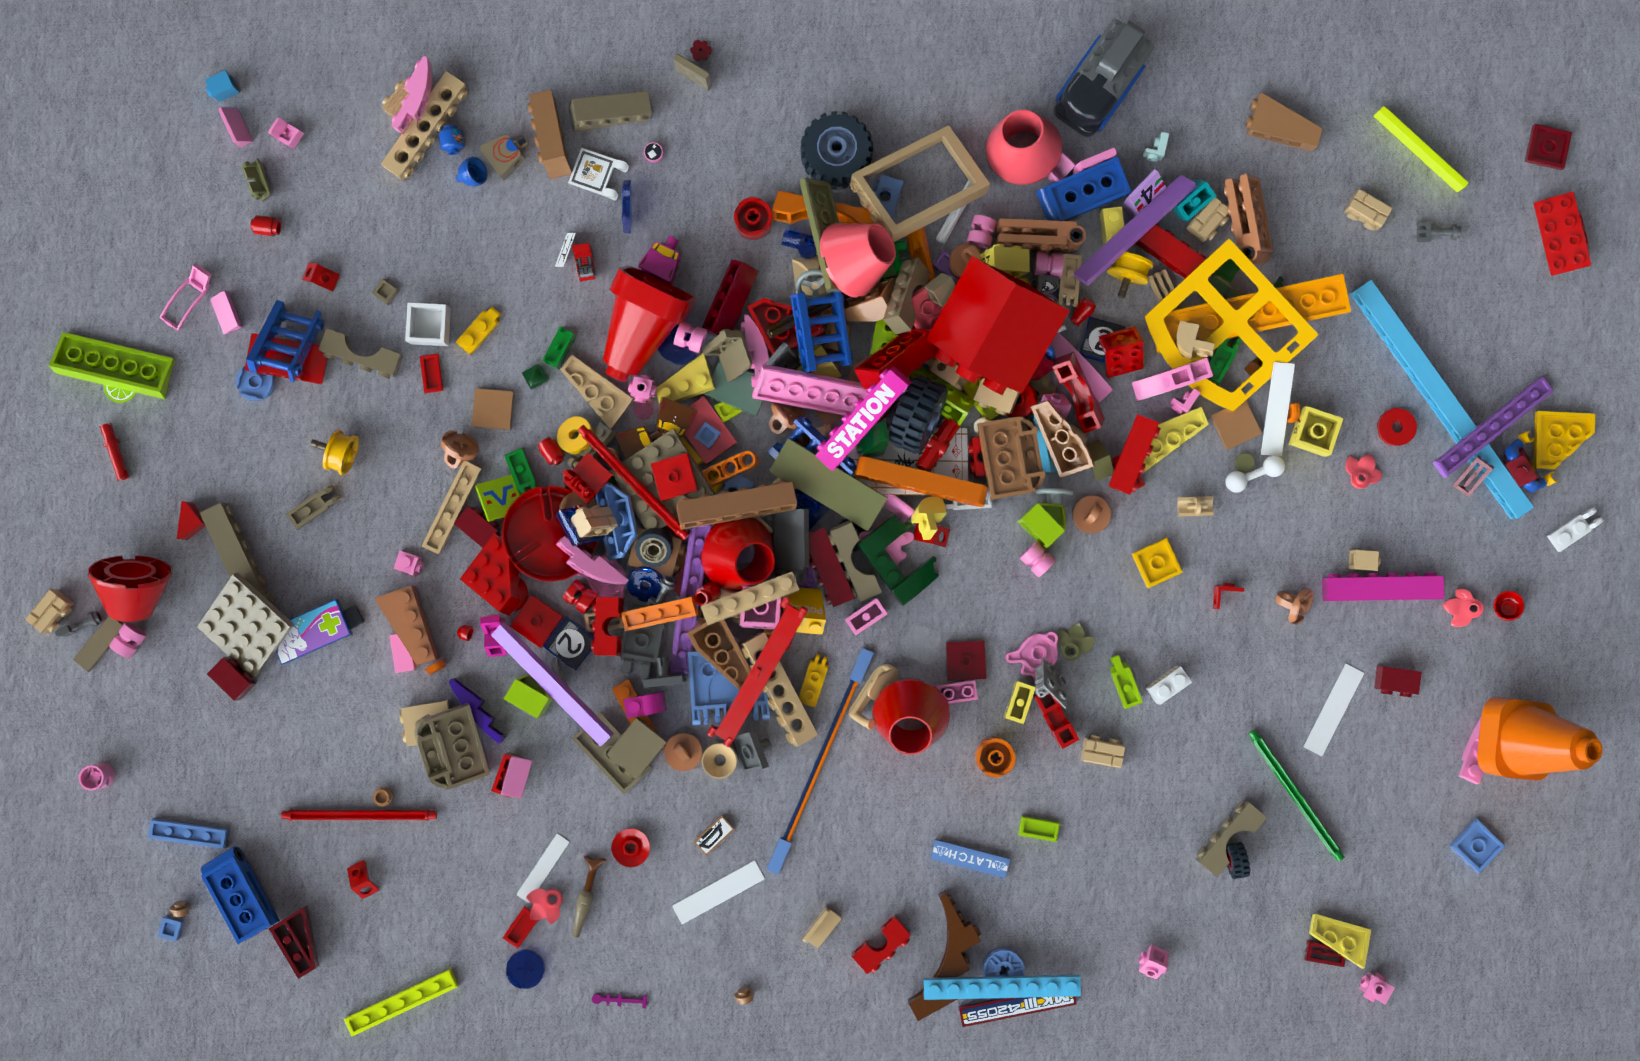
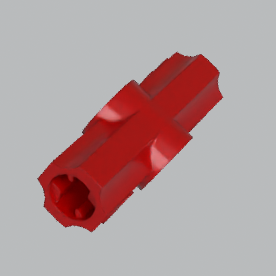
[915,418,960,472]

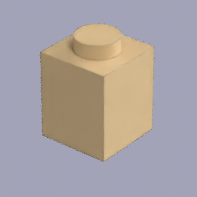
[1349,550,1381,571]

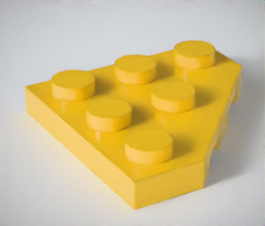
[1533,411,1595,470]

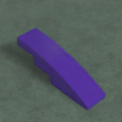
[449,678,507,744]

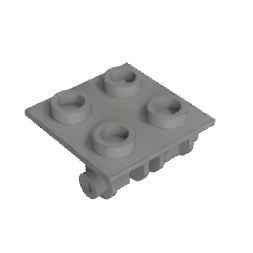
[1035,658,1067,708]

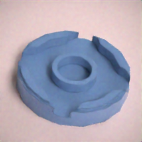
[236,367,276,401]

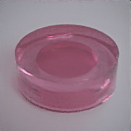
[633,401,653,420]

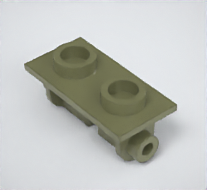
[242,158,271,202]

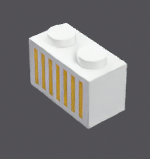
[1145,666,1192,705]

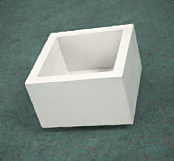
[405,303,451,346]

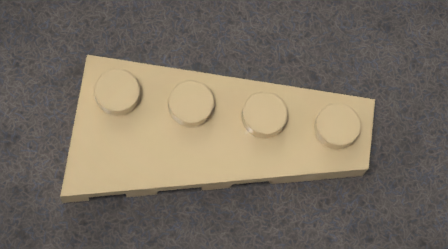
[560,354,634,430]

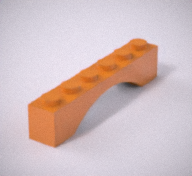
[772,191,890,224]

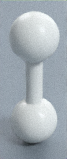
[1225,455,1285,492]

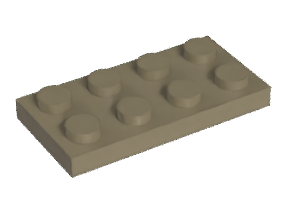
[572,711,653,794]

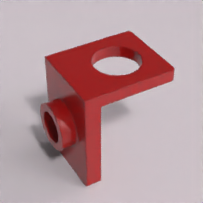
[302,262,340,292]
[913,523,950,548]
[1213,583,1244,609]
[347,860,379,899]

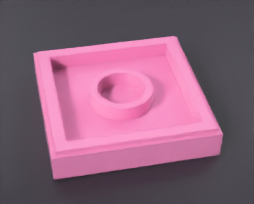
[1072,148,1117,175]

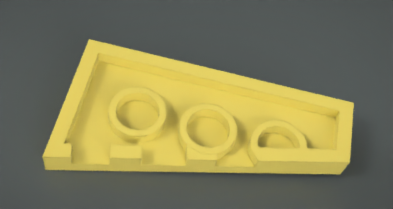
[1143,407,1209,472]

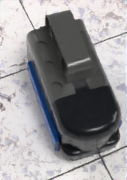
[1054,19,1154,137]

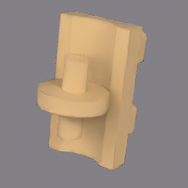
[1177,496,1214,517]

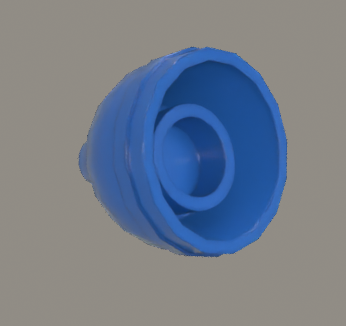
[456,156,488,187]

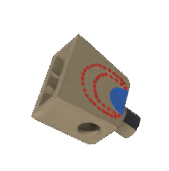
[479,134,528,181]

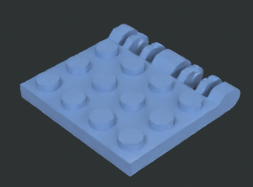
[687,648,770,726]

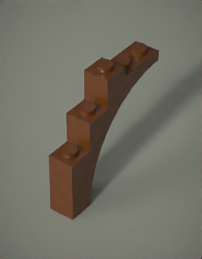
[908,890,981,1021]

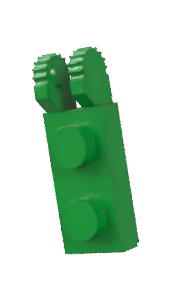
[1206,337,1242,386]
[504,448,537,494]

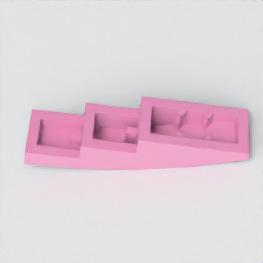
[1051,333,1113,403]

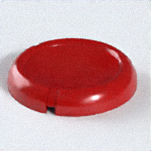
[502,485,598,582]

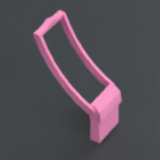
[160,263,212,331]

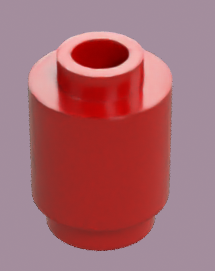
[250,215,281,236]
[538,437,565,466]
[694,582,721,606]

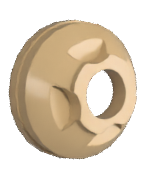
[702,743,737,779]

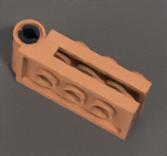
[1224,174,1274,266]
[995,218,1086,254]

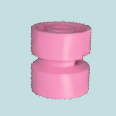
[966,215,997,249]
[1033,252,1064,279]
[674,322,707,353]
[1020,541,1056,577]
[109,622,147,658]
[79,763,115,791]

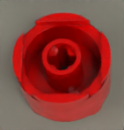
[734,197,773,240]

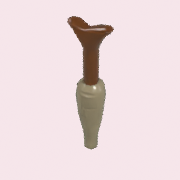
[572,856,607,938]

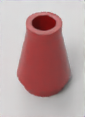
[1070,297,1096,327]

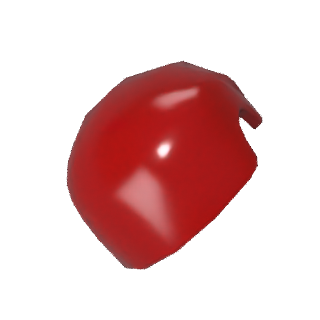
[1493,591,1525,621]

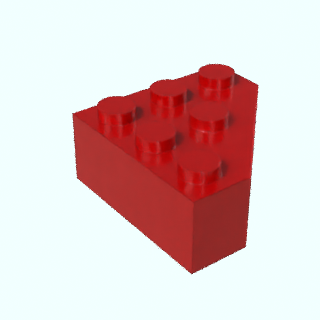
[747,298,825,356]
[460,533,521,616]

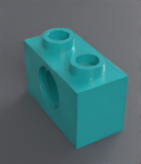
[1172,179,1216,221]

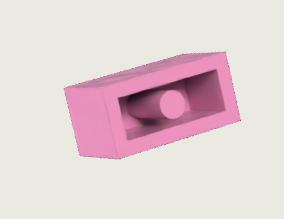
[844,598,887,636]

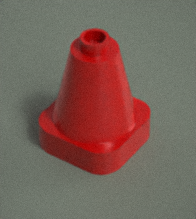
[603,265,696,382]

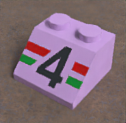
[1122,169,1167,217]

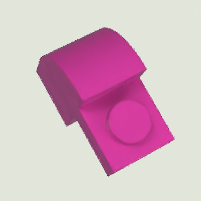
[480,615,507,657]
[623,691,667,718]

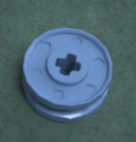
[982,947,1025,977]

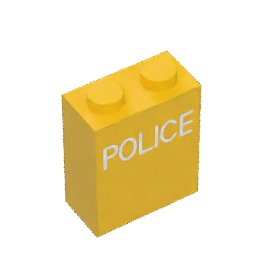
[782,588,826,634]

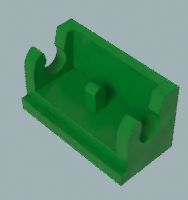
[542,327,577,370]

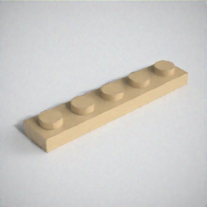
[422,460,483,555]
[700,572,800,626]

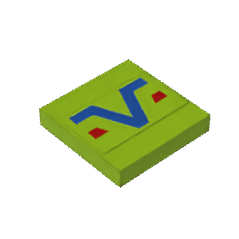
[475,474,520,522]

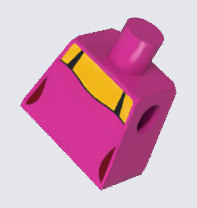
[638,236,681,285]

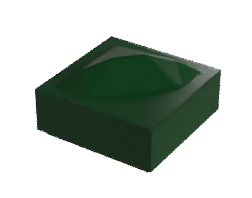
[522,364,548,390]

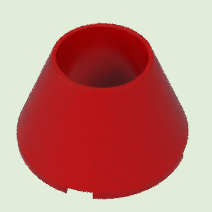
[701,517,775,591]
[88,555,172,622]
[872,679,950,755]

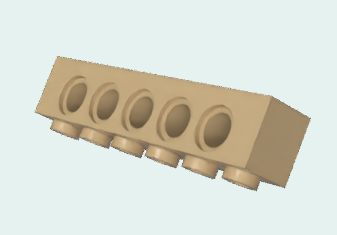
[381,71,469,181]
[740,632,818,746]

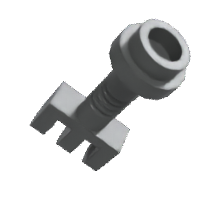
[1417,222,1462,242]
[645,576,676,607]
[55,611,102,637]

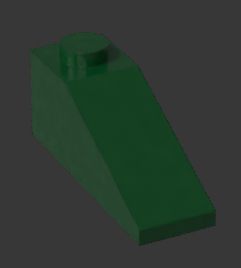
[855,420,889,458]

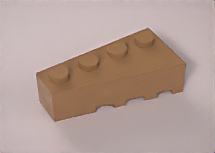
[527,90,572,179]

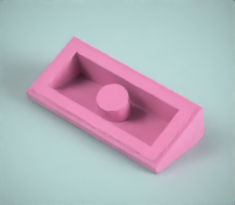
[218,107,253,147]
[210,291,243,334]
[884,494,914,522]
[501,755,532,799]

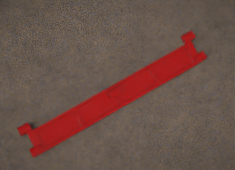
[707,596,808,747]

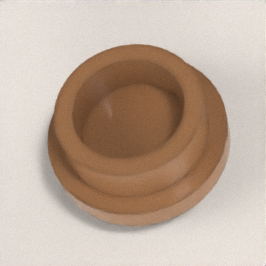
[373,787,393,807]
[170,901,191,917]
[734,987,754,1005]

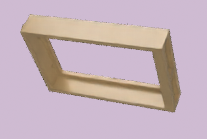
[850,125,990,242]

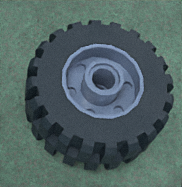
[800,111,873,190]
[889,375,948,454]

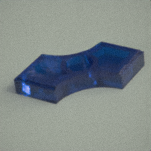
[622,180,632,233]

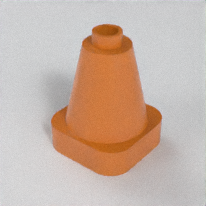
[1477,697,1603,781]

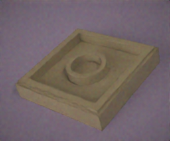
[673,54,712,91]

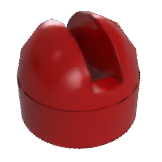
[457,625,473,641]

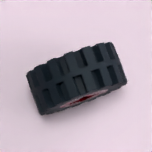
[1226,842,1251,879]

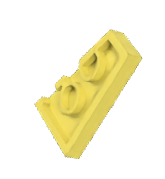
[656,353,715,405]
[1309,914,1371,969]

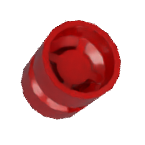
[562,579,599,614]

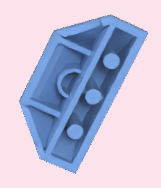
[595,482,638,561]

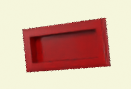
[419,353,444,394]
[502,906,538,949]

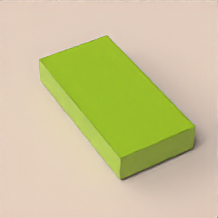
[1018,815,1060,842]

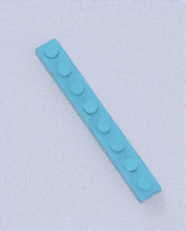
[923,975,1081,1000]

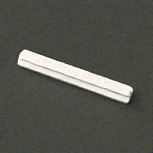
[936,180,972,244]

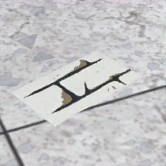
[555,233,576,267]

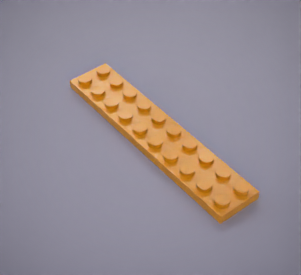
[1155,274,1351,354]

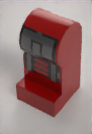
[572,243,596,282]

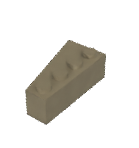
[569,91,652,133]

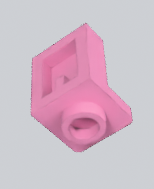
[1169,389,1200,414]
[394,551,424,576]

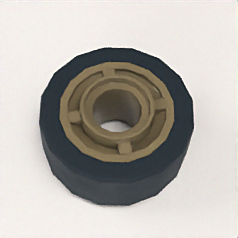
[635,528,674,567]

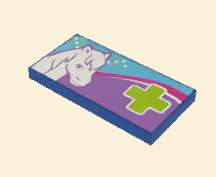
[276,599,352,665]

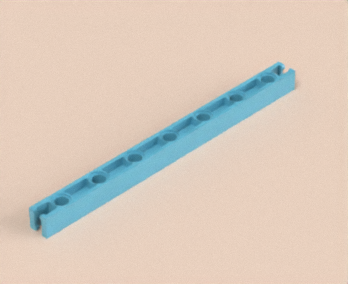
[1350,280,1534,519]

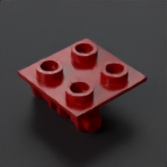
[562,452,613,505]

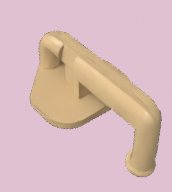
[849,664,899,730]

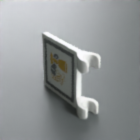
[568,148,629,200]

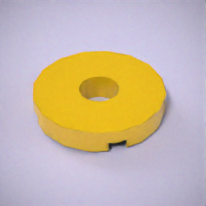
[557,416,594,454]

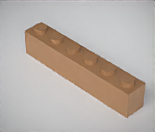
[676,481,797,530]

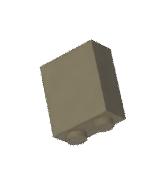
[607,717,668,779]

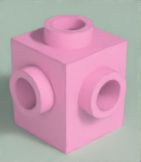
[628,375,657,403]
[1040,393,1071,420]
[1138,944,1169,979]
[1359,972,1395,1005]

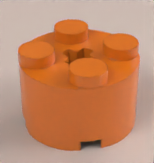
[975,737,1016,778]

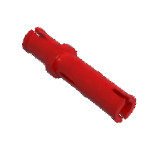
[99,423,130,481]

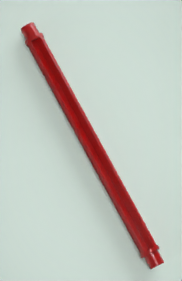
[578,425,690,540]
[281,809,437,821]

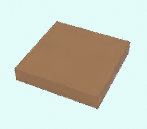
[472,388,514,430]
[1210,401,1262,450]

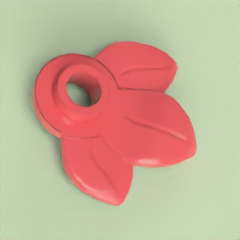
[1345,454,1382,489]
[1443,589,1484,627]
[526,888,563,924]

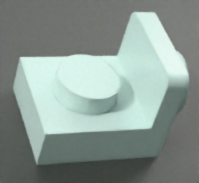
[1143,132,1169,162]

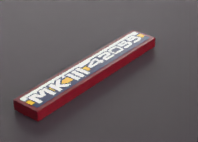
[958,996,1077,1027]

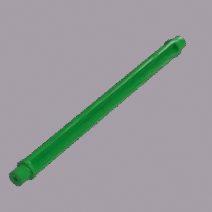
[1248,729,1345,862]

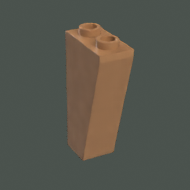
[1245,93,1322,152]

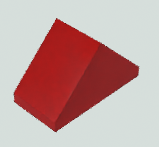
[176,501,206,540]

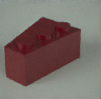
[269,905,319,979]

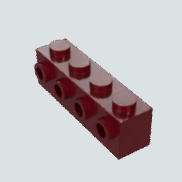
[701,259,759,337]
[809,528,855,608]

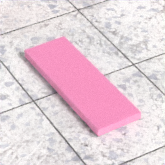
[752,364,868,416]

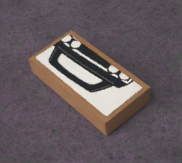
[694,815,735,856]

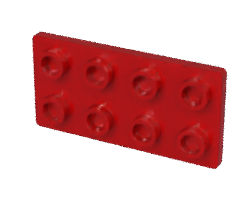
[1534,192,1592,276]
[245,333,328,384]

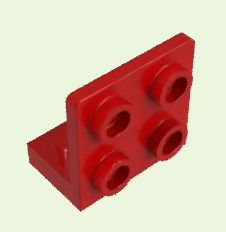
[1099,326,1144,378]

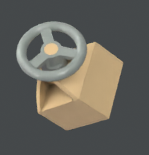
[792,256,833,298]

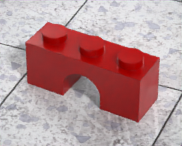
[591,597,624,656]
[1033,693,1079,749]
[852,915,911,975]

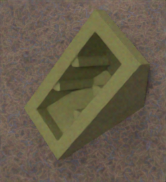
[1086,439,1114,482]

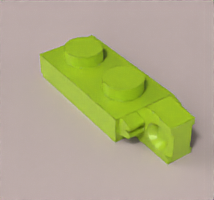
[1109,655,1143,709]

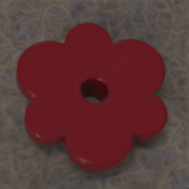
[690,40,712,61]

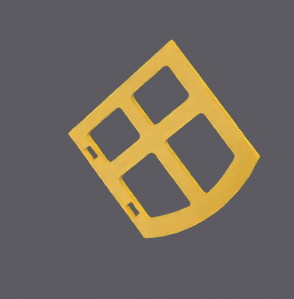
[1144,239,1319,411]

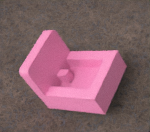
[268,117,304,149]
[1047,151,1077,183]

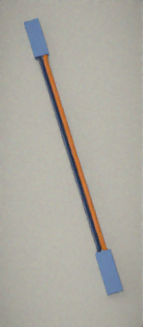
[767,648,874,874]

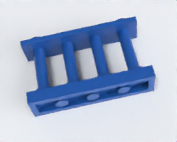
[790,292,853,372]
[246,300,324,382]
[768,415,856,474]

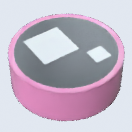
[644,142,663,163]

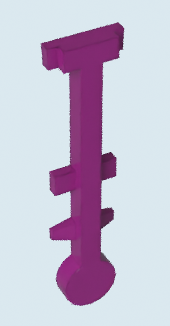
[592,993,647,1009]

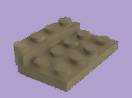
[414,703,490,790]

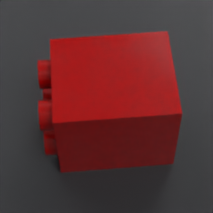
[926,256,1070,395]

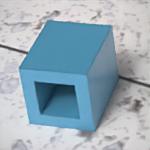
[205,70,239,102]

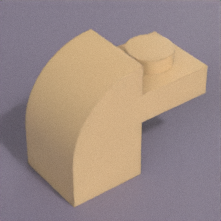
[1176,321,1215,359]

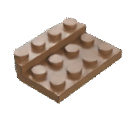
[977,417,1045,500]

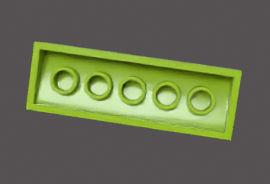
[48,332,175,400]

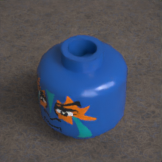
[439,125,465,155]

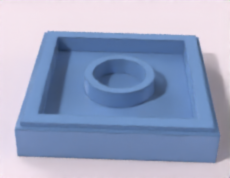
[1449,818,1506,874]

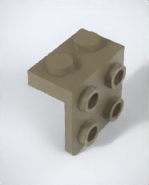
[702,329,753,382]

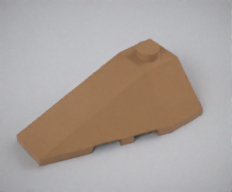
[820,278,895,322]
[1031,400,1095,478]
[687,618,751,690]

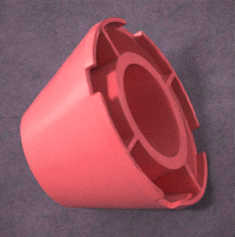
[986,110,1062,185]
[820,223,896,298]

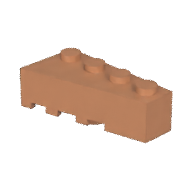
[374,586,439,665]

